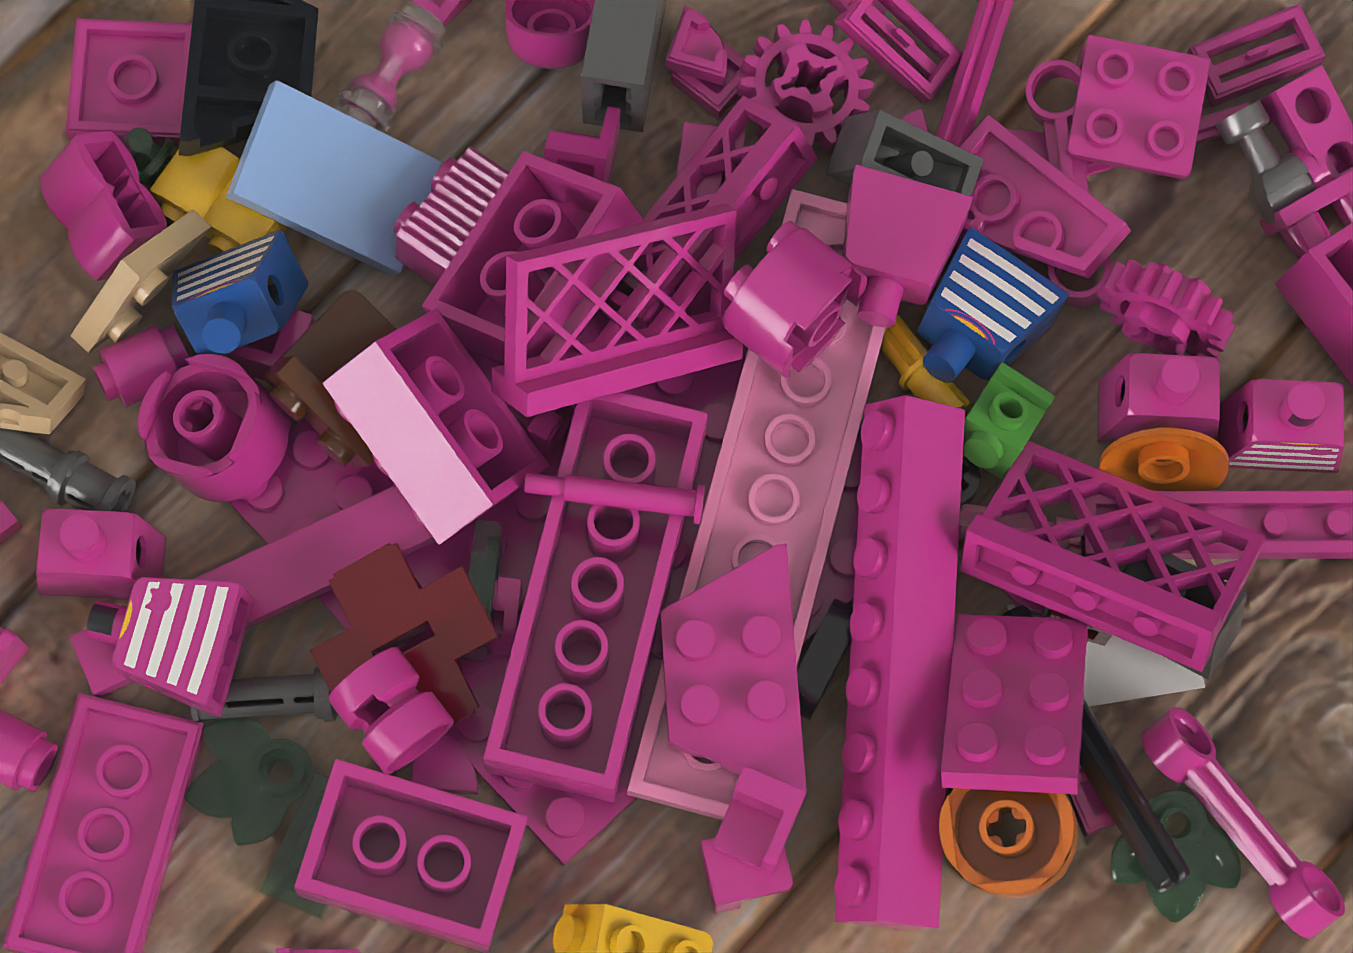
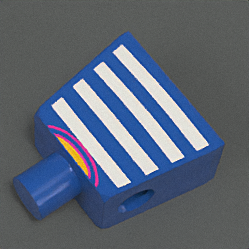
[917,227,1070,383]
[172,230,309,355]

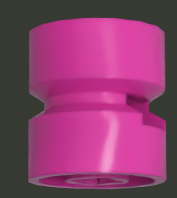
[328,647,454,775]

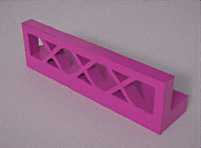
[604,95,818,329]

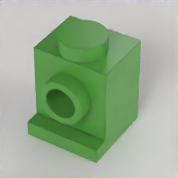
[963,362,1056,480]

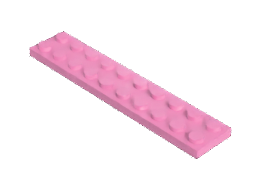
[627,189,886,820]

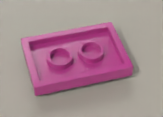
[941,614,1088,794]

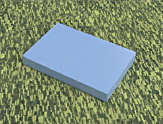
[226,80,442,276]

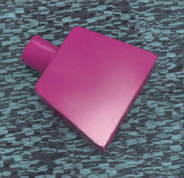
[842,164,973,327]
[1097,353,1220,443]
[36,508,167,599]

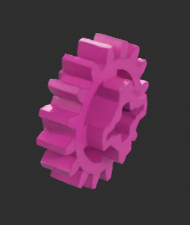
[737,20,873,153]
[1097,259,1236,358]

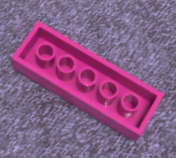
[483,392,708,803]

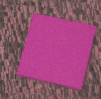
[65,18,192,145]

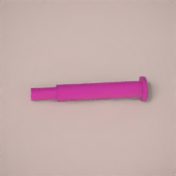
[524,473,705,524]

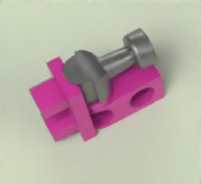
[1216,65,1353,259]

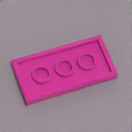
[2,693,207,953]

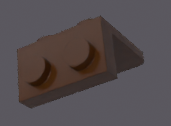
[262,290,397,467]

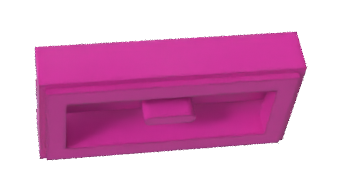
[834,0,963,103]
[1186,4,1326,107]

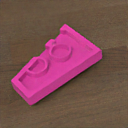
[960,114,1131,279]

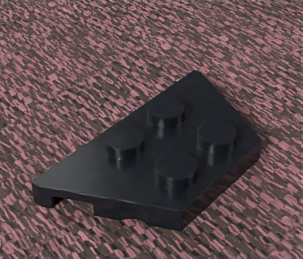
[179,0,319,156]

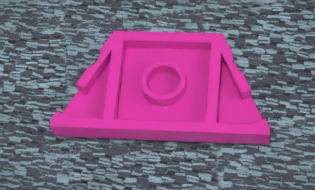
[660,544,807,797]

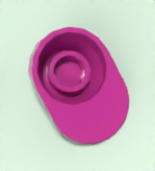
[505,0,595,69]

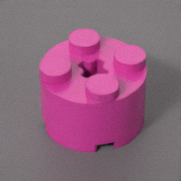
[722,221,868,378]
[138,354,291,502]

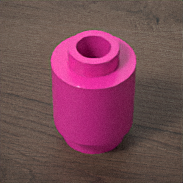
[92,325,189,408]
[0,709,58,792]

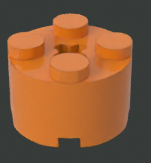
[939,788,1078,899]

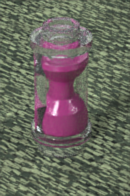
[333,3,446,134]

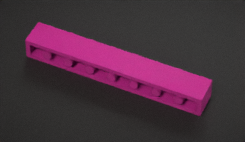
[834,395,965,929]

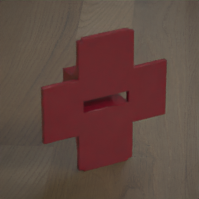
[310,543,499,726]

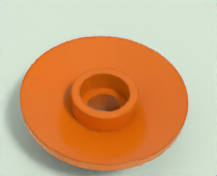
[1099,427,1229,491]

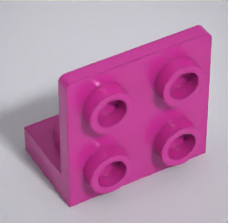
[1066,35,1211,179]

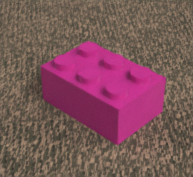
[421,151,645,365]
[322,308,550,545]
[294,759,528,953]

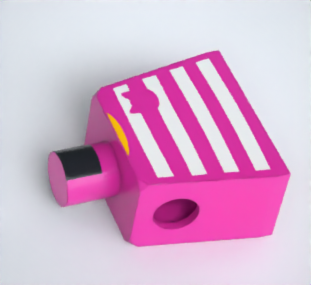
[1218,379,1344,473]
[86,577,255,717]

